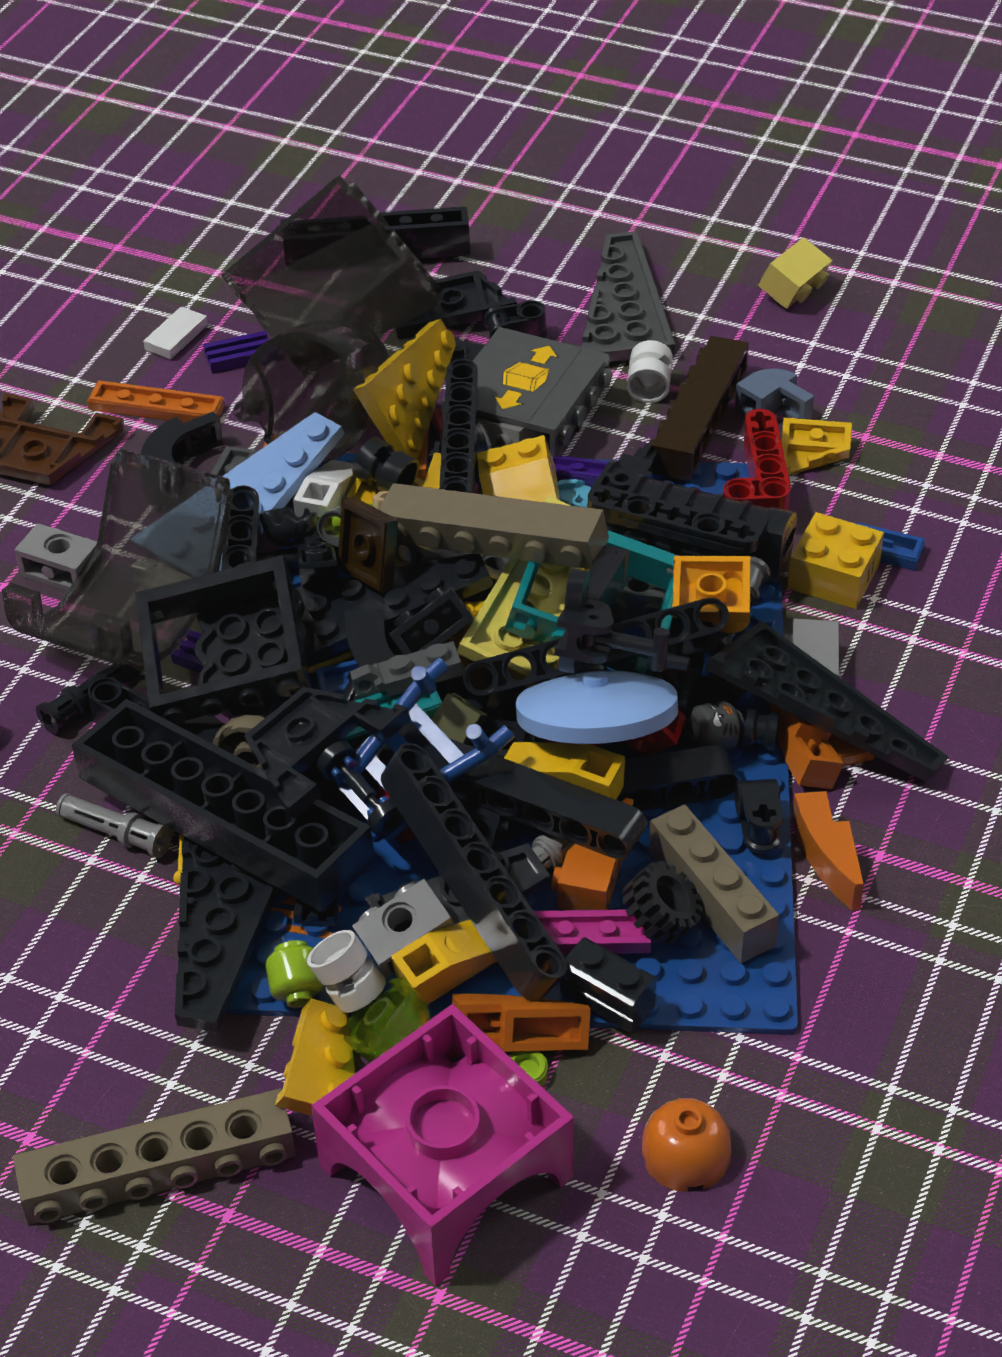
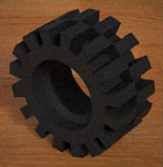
[622,861,703,944]

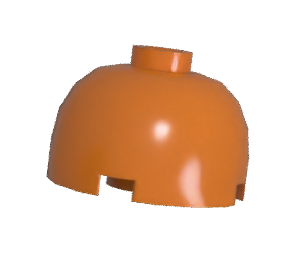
[642,1098,731,1192]

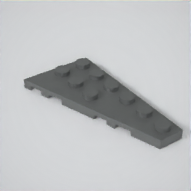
[581,231,675,362]

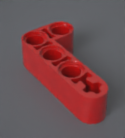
[723,409,791,511]

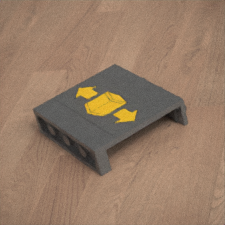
[442,327,612,457]

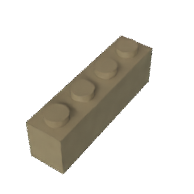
[649,804,779,964]

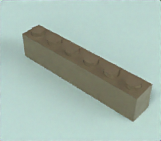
[378,483,609,569]

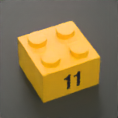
[787,512,884,609]

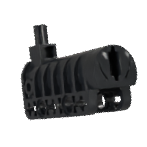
[587,443,797,583]

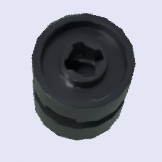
[352,436,419,492]

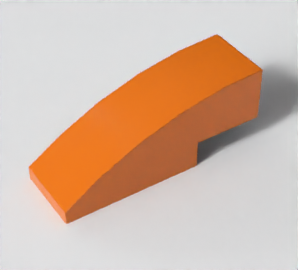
[769,702,844,789]
[792,791,864,910]
[452,994,591,1052]

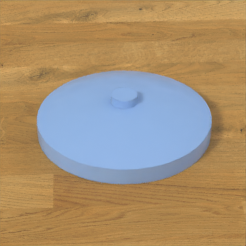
[516,670,678,744]

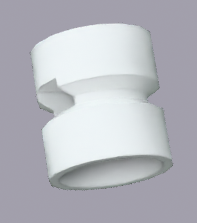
[627,340,673,403]
[307,930,386,1013]

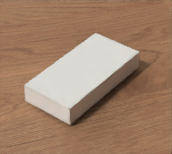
[143,307,208,359]

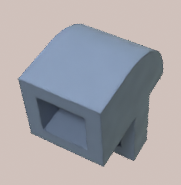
[735,369,814,420]

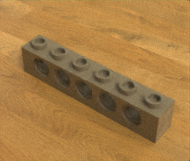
[13,1088,296,1225]

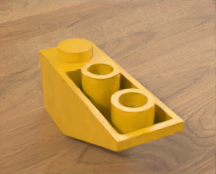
[504,742,625,800]
[391,919,497,1010]

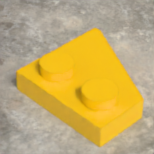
[781,418,852,476]

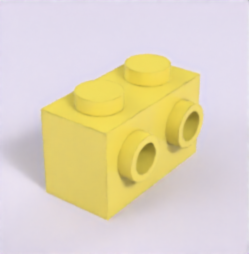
[758,237,833,309]

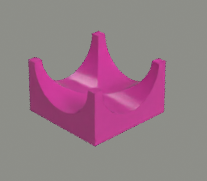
[311,1004,574,1286]

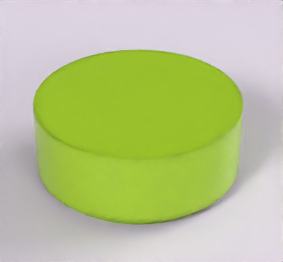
[508,1051,548,1087]

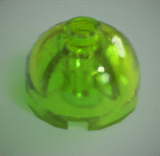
[344,977,431,1063]

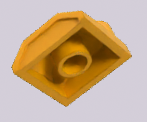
[671,556,750,633]

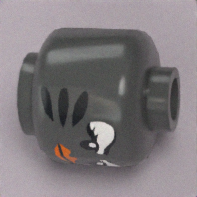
[683,701,745,751]

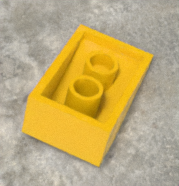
[477,435,560,502]

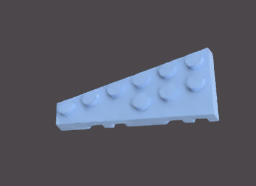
[132,412,345,578]

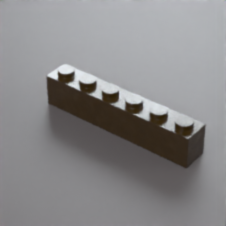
[649,335,749,481]

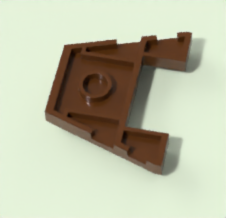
[0,393,125,485]

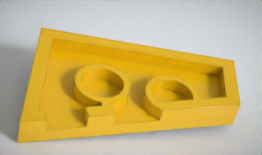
[275,998,355,1116]

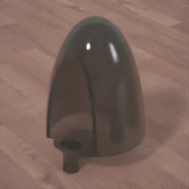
[233,319,389,463]

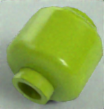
[266,940,325,1008]

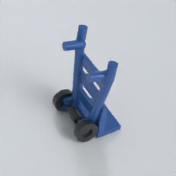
[316,657,515,851]

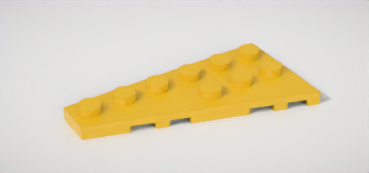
[353,319,456,460]

